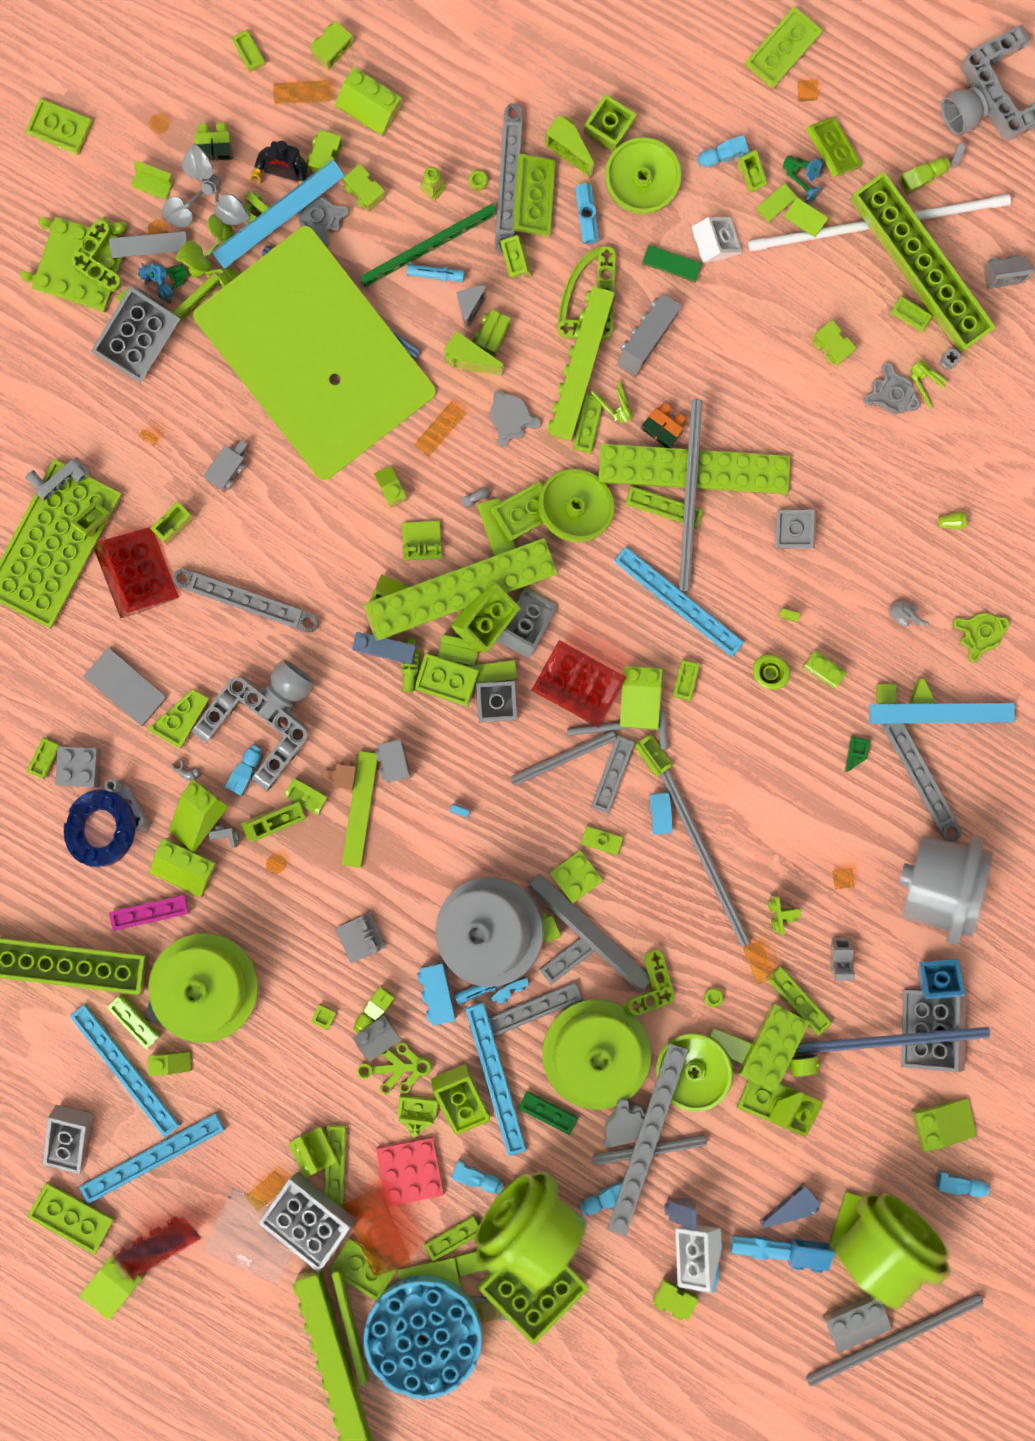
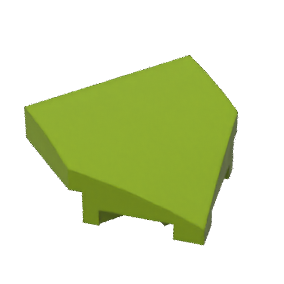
[397,1094,438,1138]

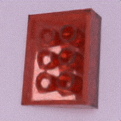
[94,527,179,619]
[531,640,627,729]
[111,1216,202,1281]

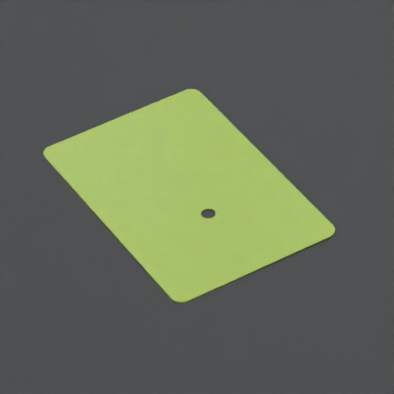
[193,226,436,480]

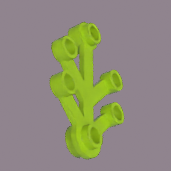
[357,1042,433,1095]

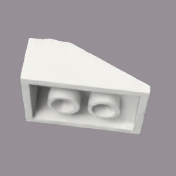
[675,1224,722,1292]

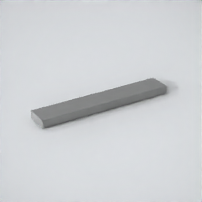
[469,981,583,1037]

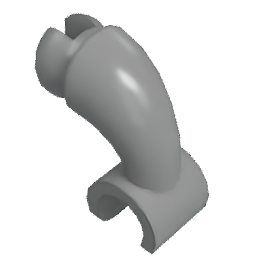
[461,487,491,508]
[172,759,201,781]

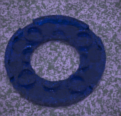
[64,790,136,867]

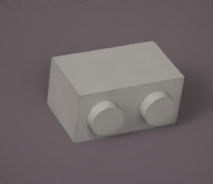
[353,1015,401,1061]

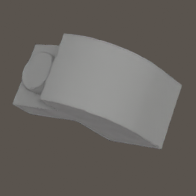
[830,938,855,981]

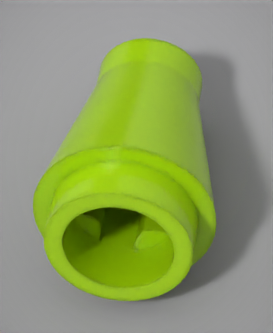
[938,511,967,530]

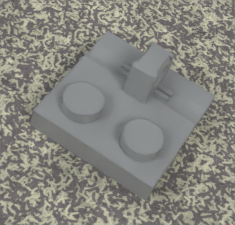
[775,510,816,549]

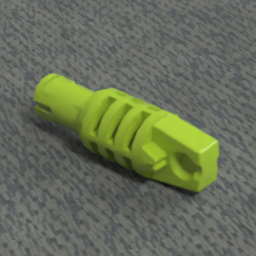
[401,639,420,693]

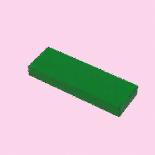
[642,245,702,282]
[518,1091,578,1135]

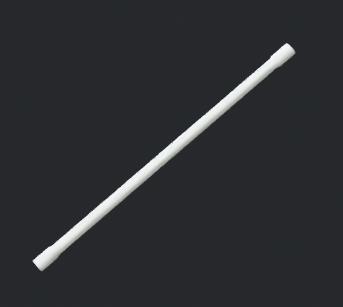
[748,194,1011,252]

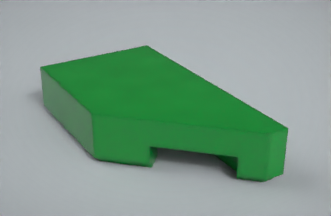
[844,737,870,772]

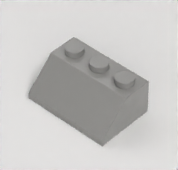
[822,1295,892,1353]

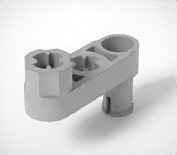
[25,457,91,501]
[105,779,151,832]

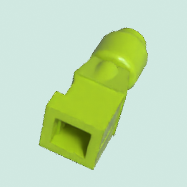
[898,157,950,195]
[420,167,446,201]
[353,986,396,1033]

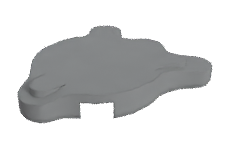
[298,196,349,247]
[864,362,920,414]
[490,391,541,447]
[604,1097,646,1147]

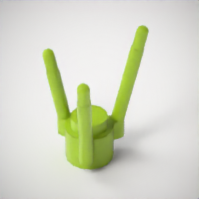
[910,360,948,409]
[591,380,634,424]

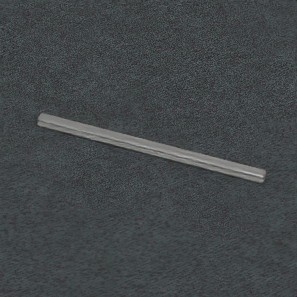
[679,399,703,591]
[661,770,751,946]
[806,1294,984,1387]

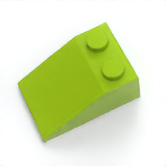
[545,115,594,178]
[443,331,504,376]
[451,583,520,653]
[620,666,663,730]
[169,780,229,853]
[431,1064,491,1135]
[911,1098,977,1152]
[79,1250,146,1321]

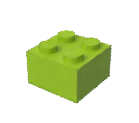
[583,94,637,152]

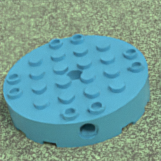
[364,1275,483,1399]

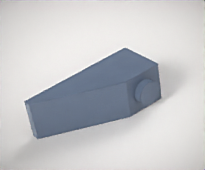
[352,632,417,664]
[760,1183,821,1228]
[664,1198,696,1229]

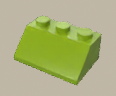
[335,67,403,136]
[149,838,218,898]

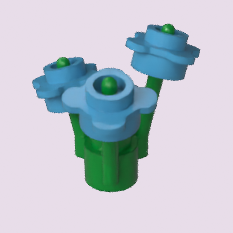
[138,263,188,303]

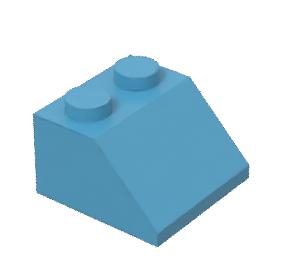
[918,959,965,999]
[787,1238,834,1273]

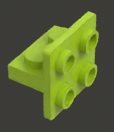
[768,895,802,935]
[288,1127,338,1178]

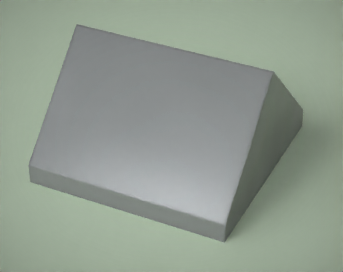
[456,285,487,329]

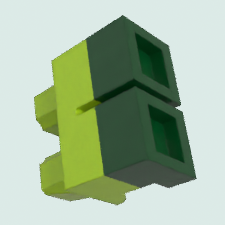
[194,123,233,161]

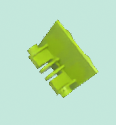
[402,521,442,561]

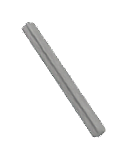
[510,731,617,786]
[592,1135,707,1165]

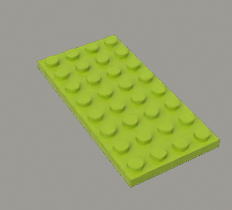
[0,459,123,629]

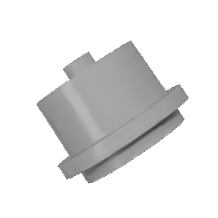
[899,835,993,945]
[436,877,545,987]

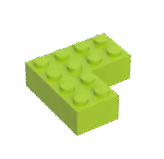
[478,1264,589,1346]

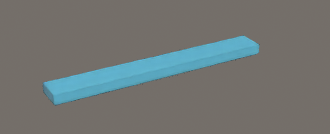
[212,159,344,269]
[614,547,744,657]
[869,703,1015,724]
[465,1002,527,1156]
[69,1004,181,1138]
[79,1112,226,1204]

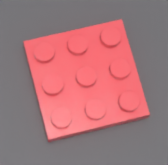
[376,1137,444,1207]

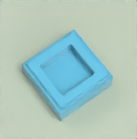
[449,804,470,818]

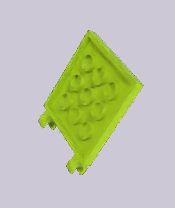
[20,216,124,313]

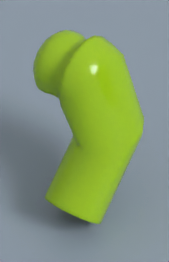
[100,217,127,235]

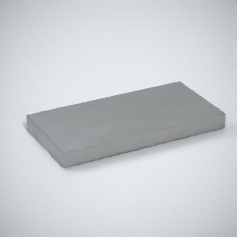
[83,647,167,726]

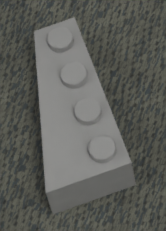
[616,293,682,378]

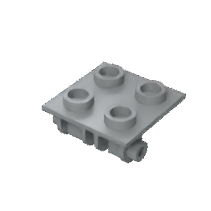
[335,913,386,963]

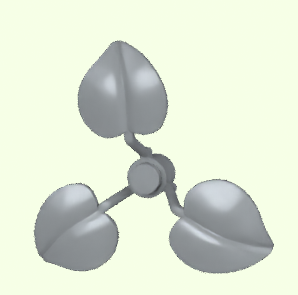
[162,144,250,228]

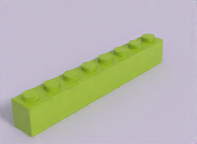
[547,286,615,442]

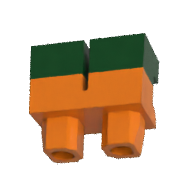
[641,402,686,448]

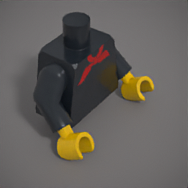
[249,141,308,188]

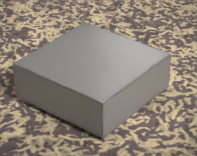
[950,143,966,169]

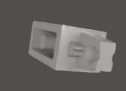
[203,440,249,492]

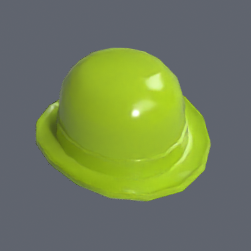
[753,654,791,690]

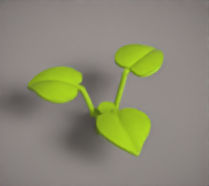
[176,214,240,287]

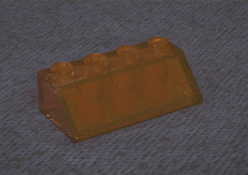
[342,1187,411,1276]

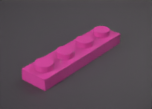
[109,895,189,931]

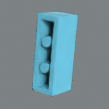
[417,962,456,1026]

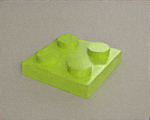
[550,850,603,903]

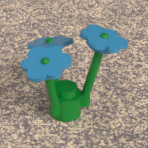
[783,155,825,204]

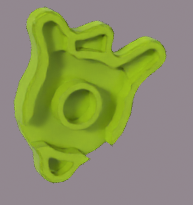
[952,613,1010,663]

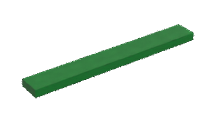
[360,203,496,287]

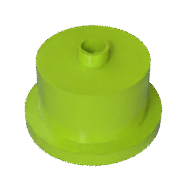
[149,933,259,1043]
[542,999,651,1110]
[475,1171,586,1289]
[835,1193,951,1309]

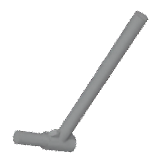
[567,711,669,750]

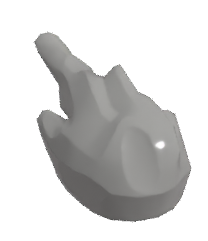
[889,600,929,626]

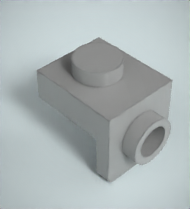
[209,826,239,848]

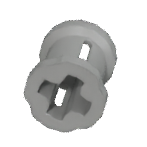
[940,349,961,370]

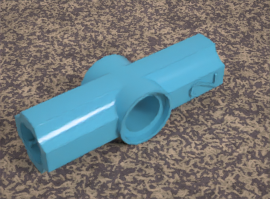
[575,183,599,245]
[731,1235,791,1261]

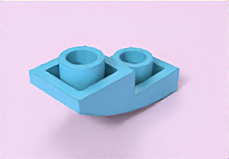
[649,792,673,835]
[492,977,529,1004]

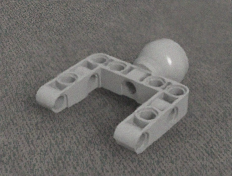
[941,25,1035,140]
[192,659,315,792]

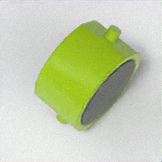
[788,1055,821,1076]

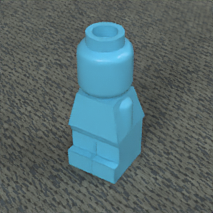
[697,135,749,168]
[225,745,262,796]
[451,1159,504,1194]
[935,1170,990,1198]
[580,1179,624,1215]

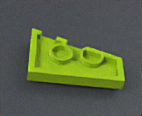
[147,689,210,749]

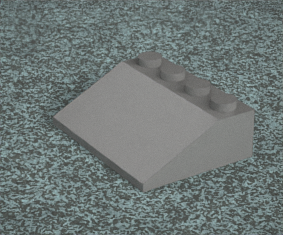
[91,284,181,383]
[901,989,967,1072]
[258,1173,358,1273]

